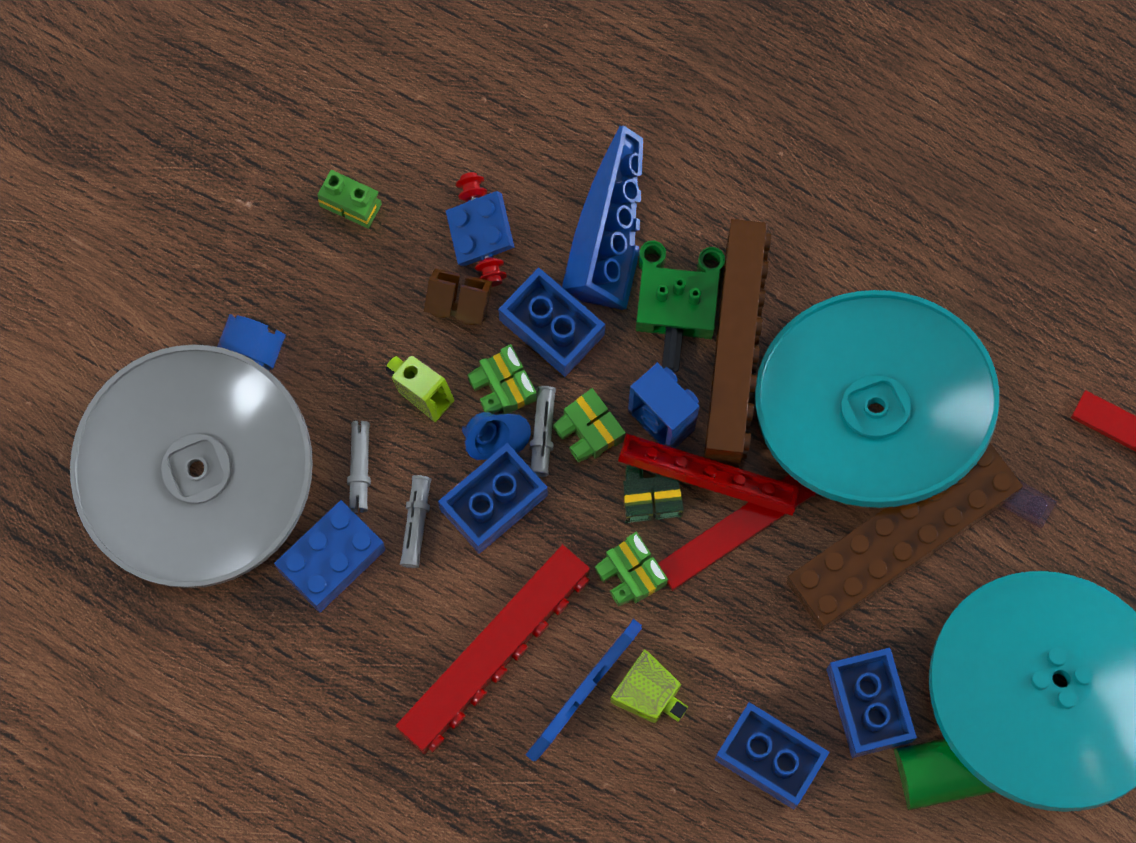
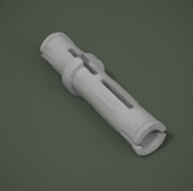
[530,386,556,477]
[347,421,371,513]
[400,475,432,568]

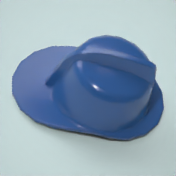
[462,412,531,460]

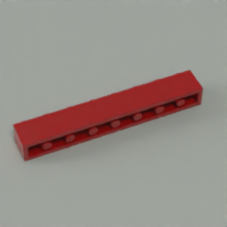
[395,544,590,755]

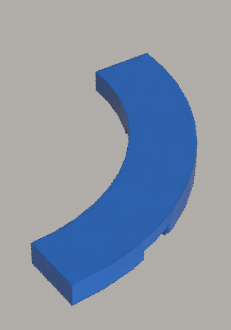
[525,619,642,762]

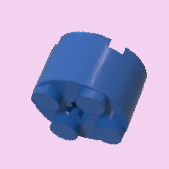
[217,314,286,371]

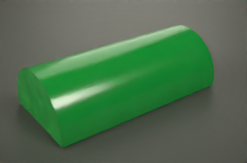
[893,738,995,810]

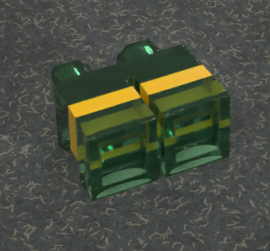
[623,465,684,523]

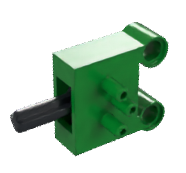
[636,240,725,373]

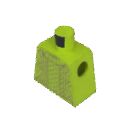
[386,356,455,422]
[610,649,689,723]

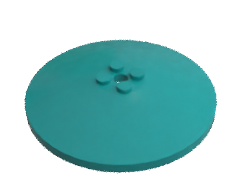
[755,290,999,508]
[929,571,1136,812]

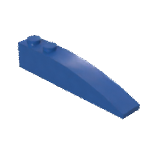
[562,125,643,310]

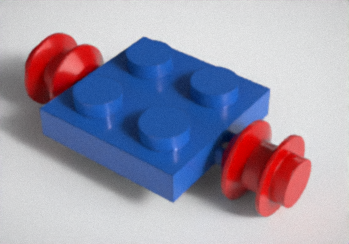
[445,172,515,287]

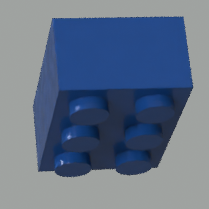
[498,267,605,377]
[628,362,700,448]
[438,443,548,554]
[274,500,386,613]
[826,648,917,758]
[714,702,830,810]

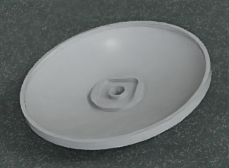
[70,345,313,588]

